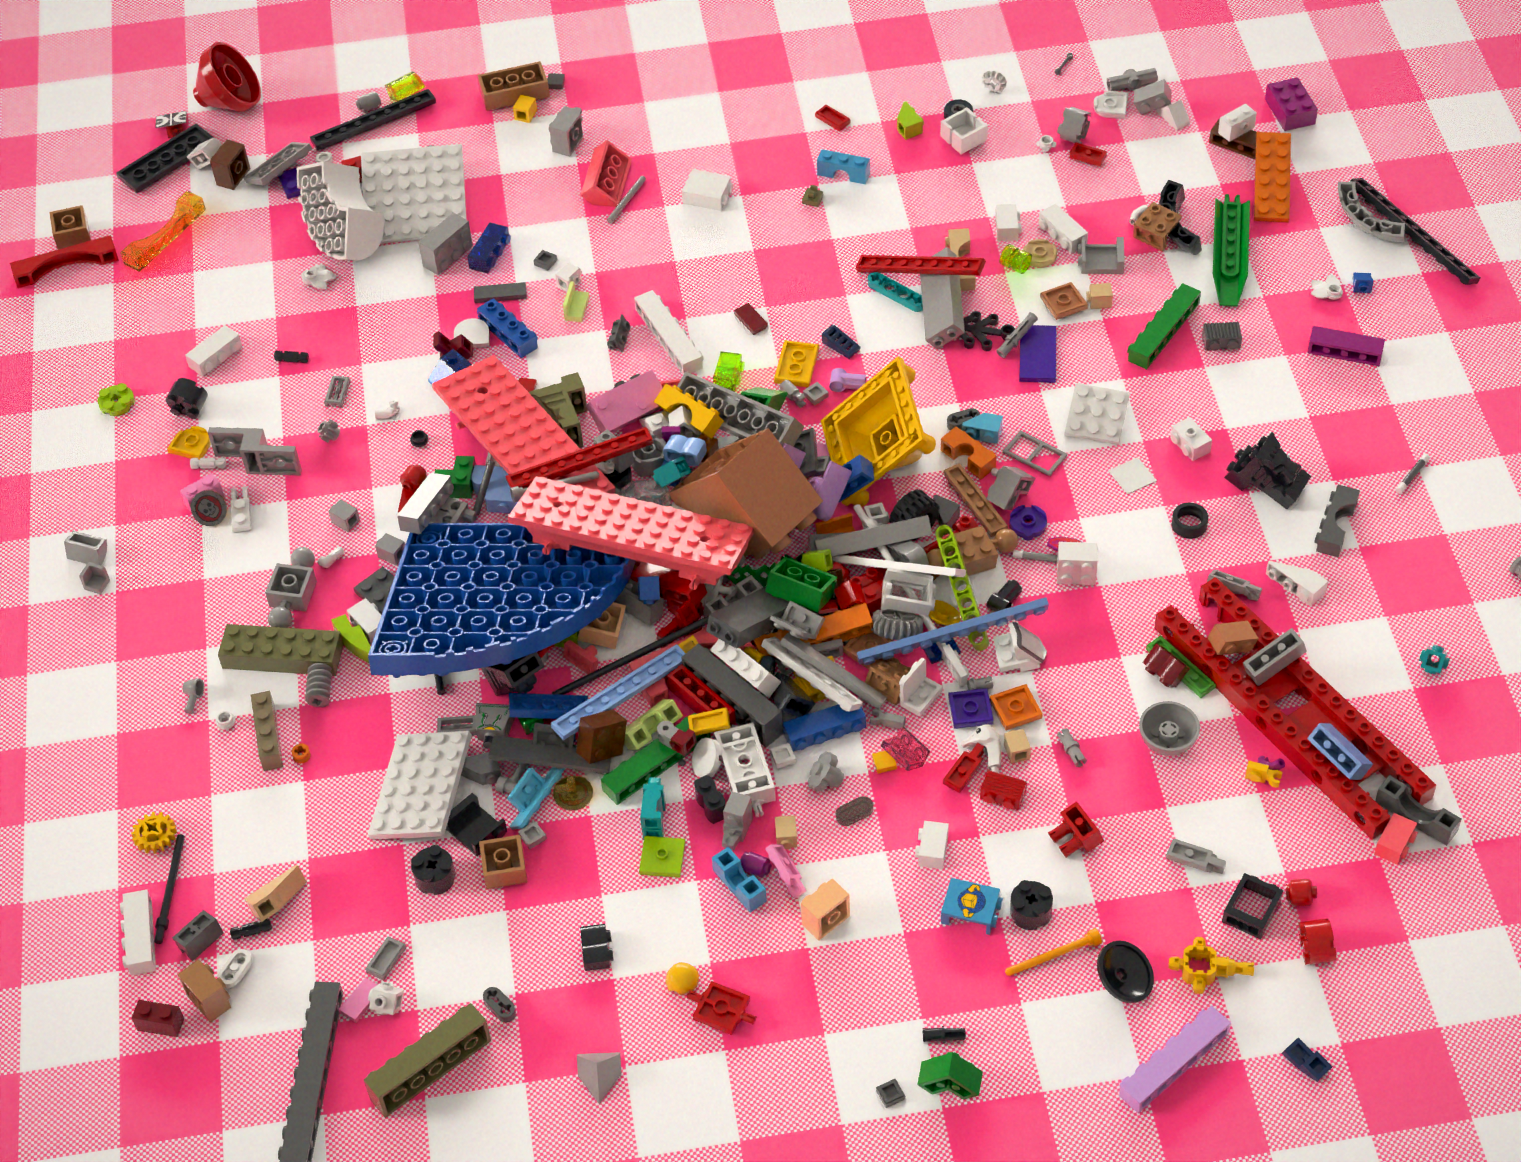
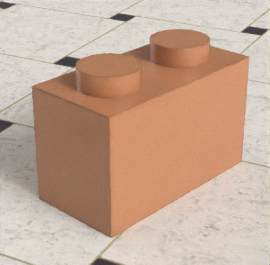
[1207,621,1259,655]

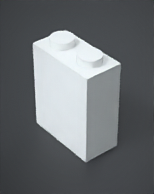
[682,169,733,211]

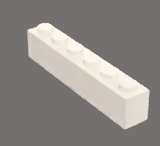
[634,290,704,375]

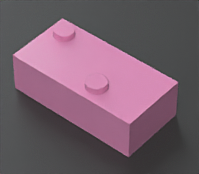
[586,370,663,433]

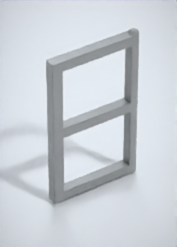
[1002,430,1067,476]

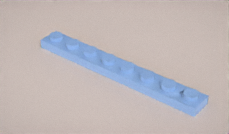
[551,644,686,740]

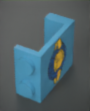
[941,878,1003,935]

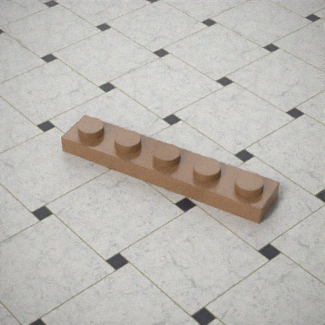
[943,463,1008,538]

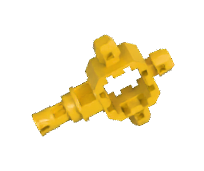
[1168,937,1254,994]

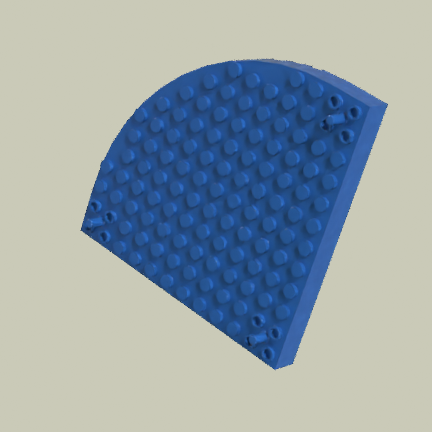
[368,523,636,678]

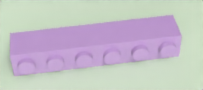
[1119,1005,1231,1114]

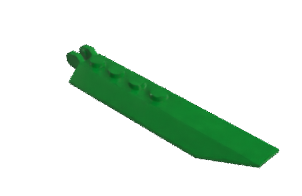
[1212,194,1250,307]

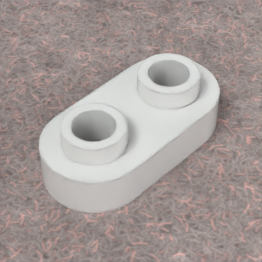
[218,949,252,988]

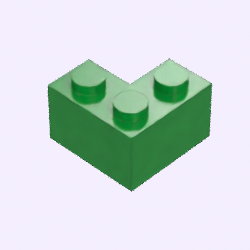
[434,456,476,499]
[917,1052,983,1100]

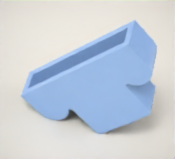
[472,465,518,513]

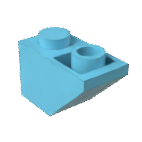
[962,413,1003,444]

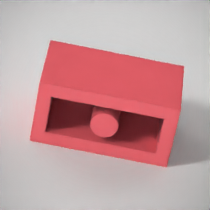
[1374,813,1418,865]

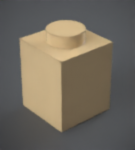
[1086,283,1113,309]
[1003,729,1031,764]
[775,815,797,849]

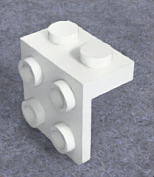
[899,658,943,717]

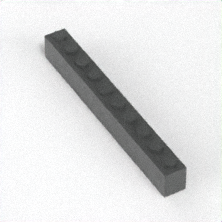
[278,981,343,1162]

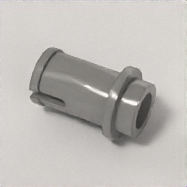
[967,676,994,690]

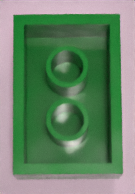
[765,557,837,612]

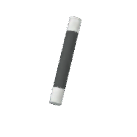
[1395,453,1430,494]

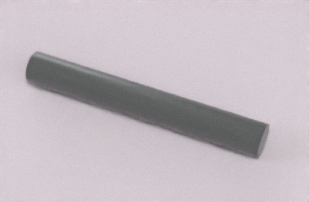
[473,460,495,515]

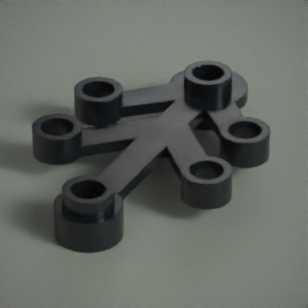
[960,311,1015,351]

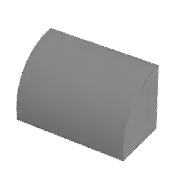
[64,530,107,565]

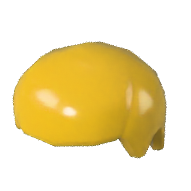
[665,962,699,995]

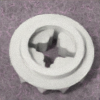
[981,70,1007,93]

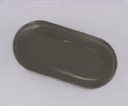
[835,796,874,826]

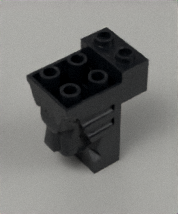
[1224,432,1311,509]
[481,652,545,696]

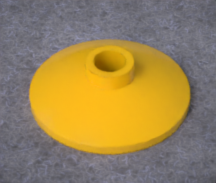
[928,600,961,626]

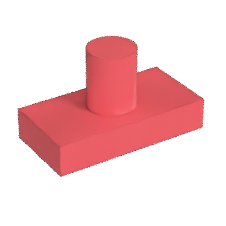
[563,640,598,674]

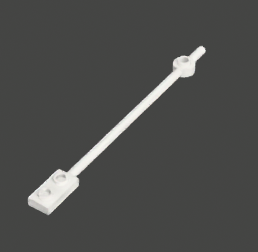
[853,504,969,687]

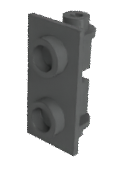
[607,314,631,352]

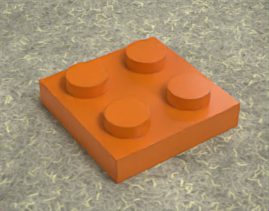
[990,684,1043,731]

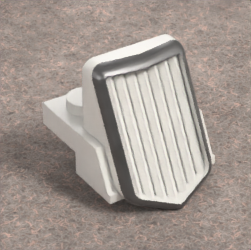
[993,622,1047,672]

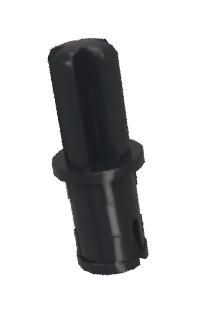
[922,1026,966,1043]

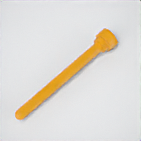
[1005,928,1102,976]

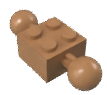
[927,526,1018,576]

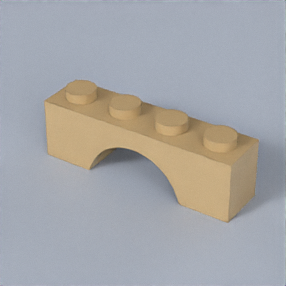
[945,228,976,291]

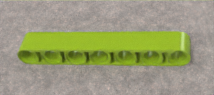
[935,525,989,651]

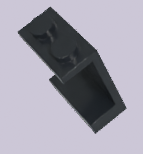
[446,793,507,857]

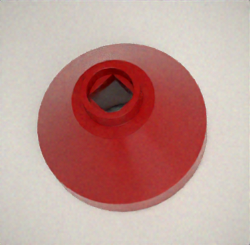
[193,42,261,112]

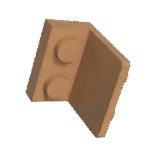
[1133,202,1182,252]
[865,658,911,705]

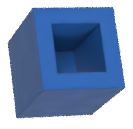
[637,576,660,604]

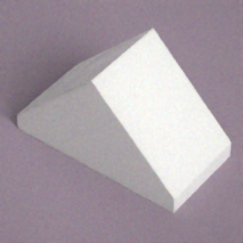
[1156,100,1190,130]

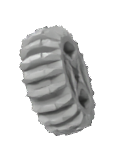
[871,609,924,640]

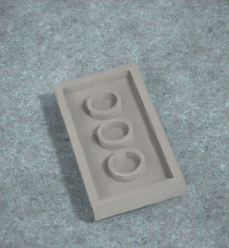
[243,142,312,186]

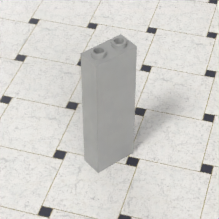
[920,247,965,349]

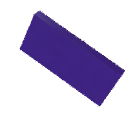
[1019,325,1056,383]

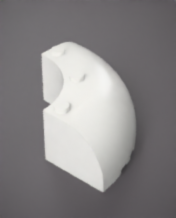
[297,161,385,261]

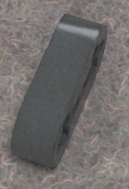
[947,408,980,430]
[483,987,516,1023]

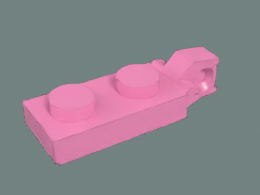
[765,844,807,898]

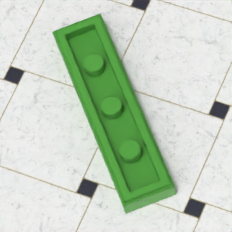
[1146,635,1216,698]

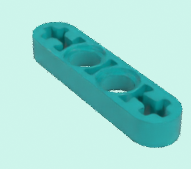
[868,272,923,312]

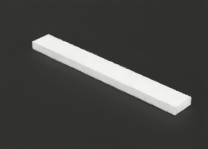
[832,555,966,577]

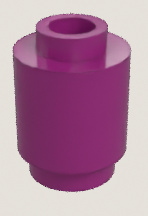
[740,852,772,878]

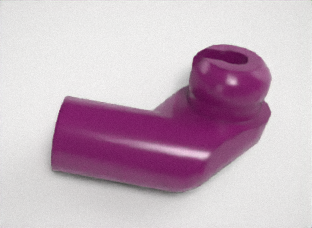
[1257,756,1285,770]

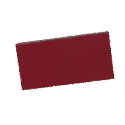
[734,303,768,335]

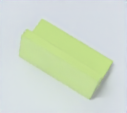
[563,281,590,322]

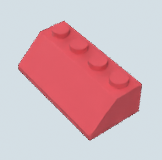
[581,140,632,207]

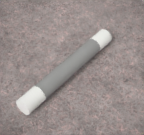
[1013,550,1058,563]

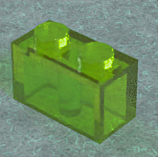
[713,351,745,392]

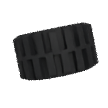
[889,489,940,541]

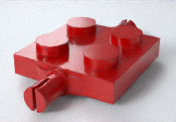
[687,981,757,1035]

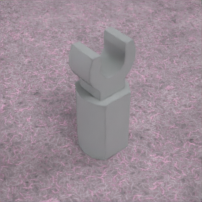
[779,380,806,408]
[870,708,906,730]

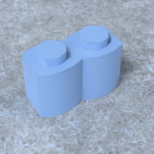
[663,435,707,466]

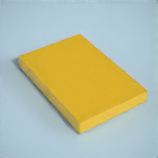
[774,340,819,388]

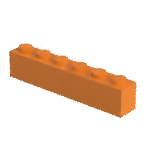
[754,603,873,658]

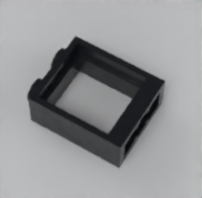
[1222,873,1284,940]

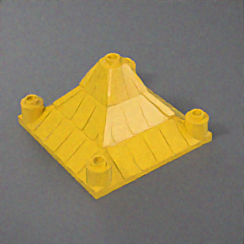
[820,356,936,507]

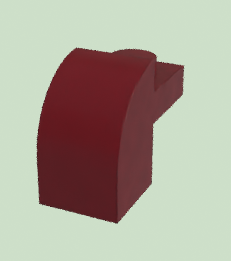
[433,331,473,364]

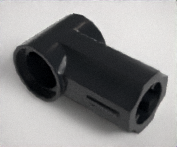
[986,580,1022,612]

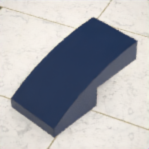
[1281,1037,1333,1082]

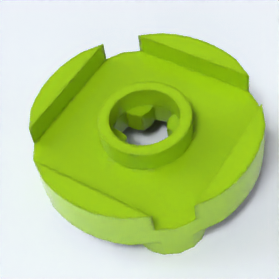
[97,383,135,416]

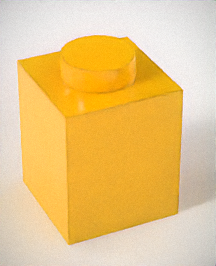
[513,95,537,123]

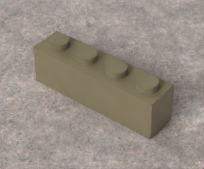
[250,690,283,771]

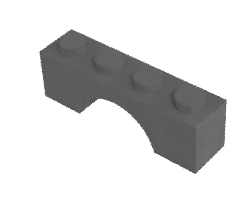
[1314,484,1360,557]
[1375,775,1462,846]

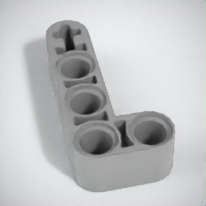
[874,540,931,575]

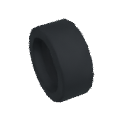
[1171,502,1209,539]

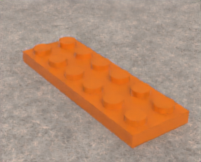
[1254,132,1291,223]

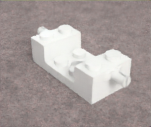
[714,723,776,817]

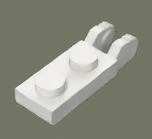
[231,487,252,532]

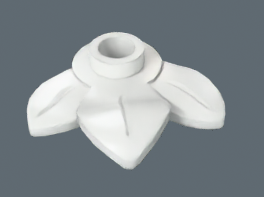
[301,265,336,289]
[1311,274,1343,300]

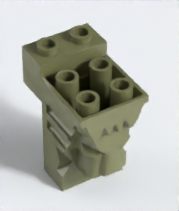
[529,372,588,448]

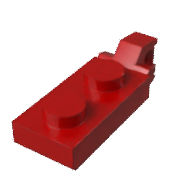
[943,743,985,793]

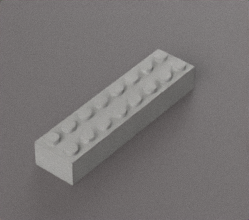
[677,371,804,446]

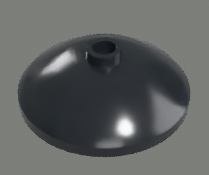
[1097,940,1154,1003]

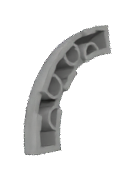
[1338,181,1405,243]

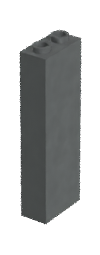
[706,586,806,649]

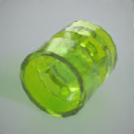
[999,244,1032,274]

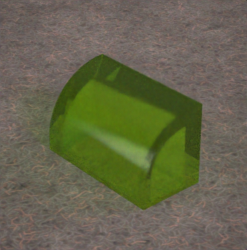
[384,71,425,101]

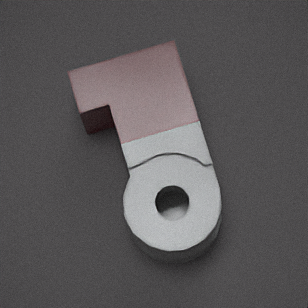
[657,721,697,756]

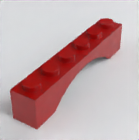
[10,235,119,288]

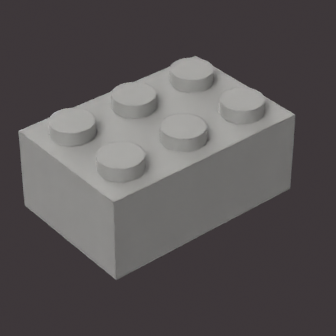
[418,212,473,275]

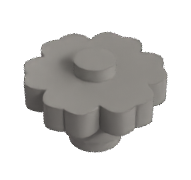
[808,751,844,792]

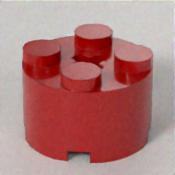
[1298,918,1336,965]

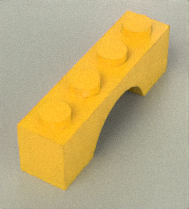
[654,384,724,439]

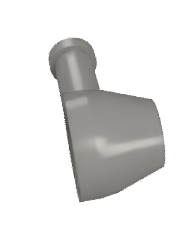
[182,678,204,714]

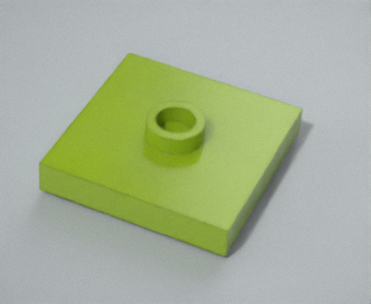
[639,836,686,878]

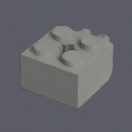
[548,106,584,157]

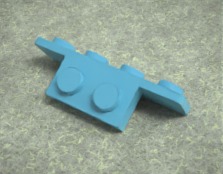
[506,767,565,830]

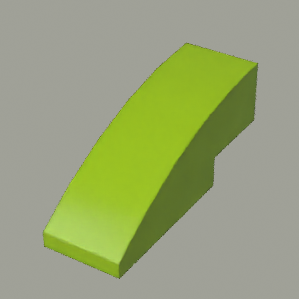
[331,614,371,663]

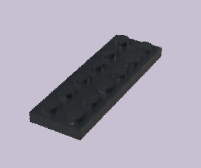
[116,124,214,193]

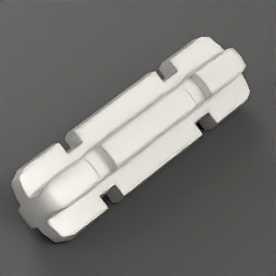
[190,457,227,469]

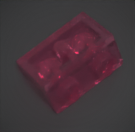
[881,727,930,771]

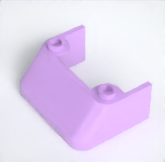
[782,443,852,521]

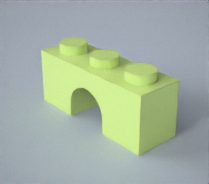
[624,699,683,750]

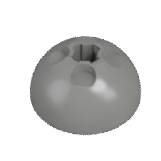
[1139,701,1200,756]

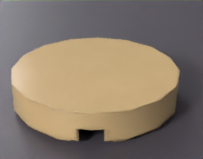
[1023,239,1057,268]

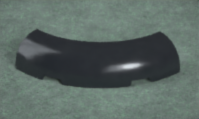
[1159,180,1202,255]

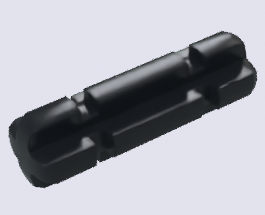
[274,350,309,363]
[230,918,272,940]

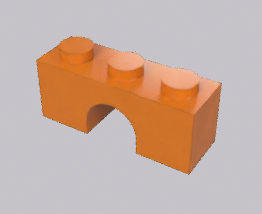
[940,427,997,480]

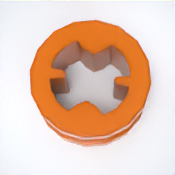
[291,743,311,764]

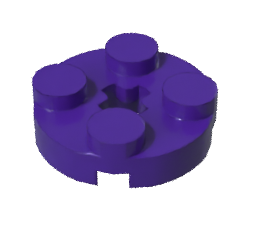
[1009,505,1047,541]

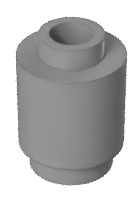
[355,92,381,113]

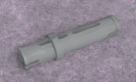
[996,312,1038,358]

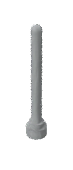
[510,471,599,503]

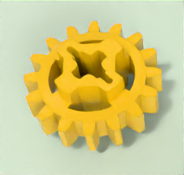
[131,812,177,854]

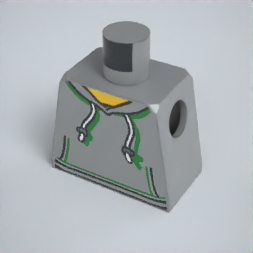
[476,703,515,749]

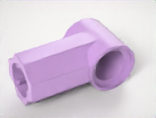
[829,368,866,392]

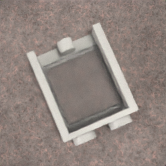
[881,568,936,618]

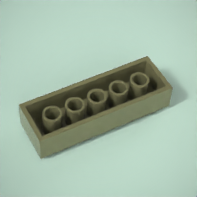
[218,624,344,676]
[364,1003,491,1118]

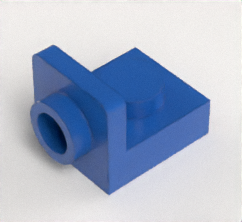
[1352,272,1374,293]

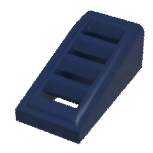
[822,324,861,359]

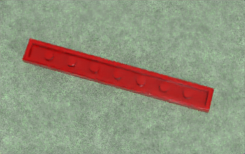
[855,255,986,276]
[506,427,654,489]

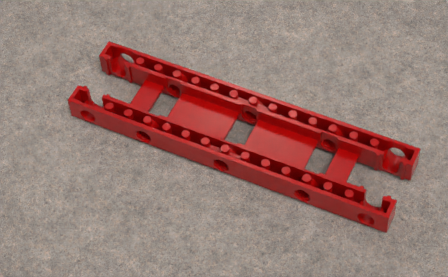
[1154,577,1437,840]

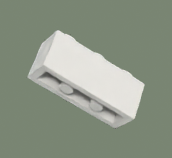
[1038,203,1088,254]
[185,325,242,377]

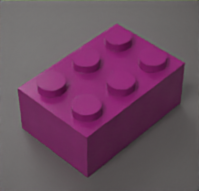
[1265,77,1318,131]

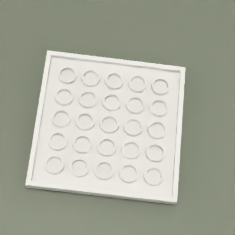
[361,144,467,244]

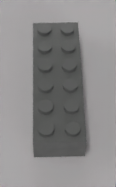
[681,643,783,748]

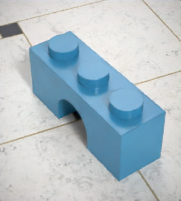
[817,149,870,185]
[712,847,767,913]

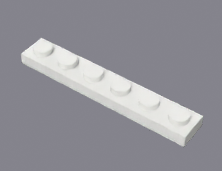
[761,637,863,712]

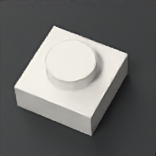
[770,743,796,769]

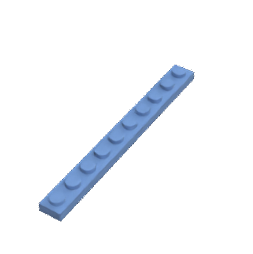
[857,597,1049,665]

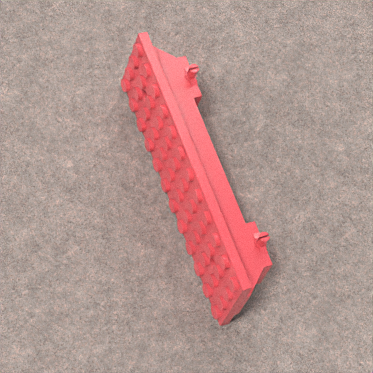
[432,355,615,494]
[508,476,754,590]

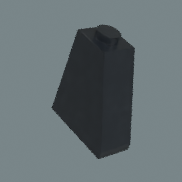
[771,672,816,717]

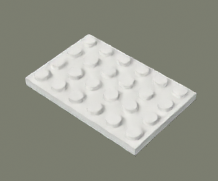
[367,731,472,839]

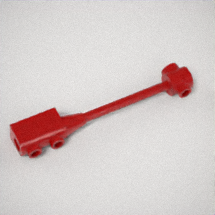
[850,516,978,589]

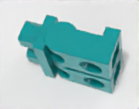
[640,777,666,840]

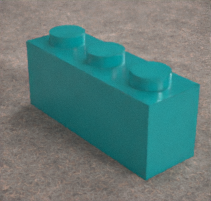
[653,456,692,487]

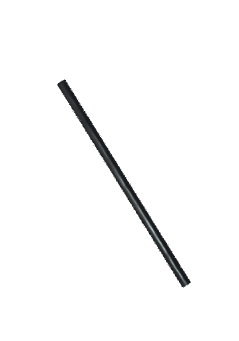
[552,615,709,695]

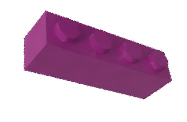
[1307,326,1385,367]

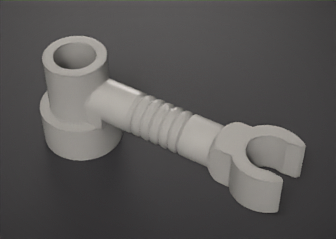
[495,763,529,794]

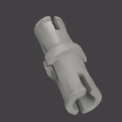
[1057,728,1087,767]

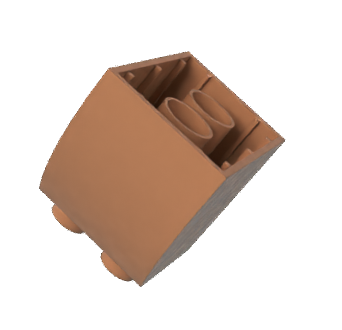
[667,428,823,560]

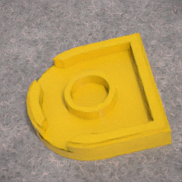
[167,426,211,460]

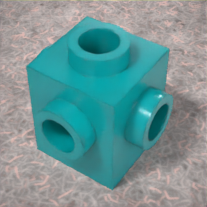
[1419,644,1450,675]

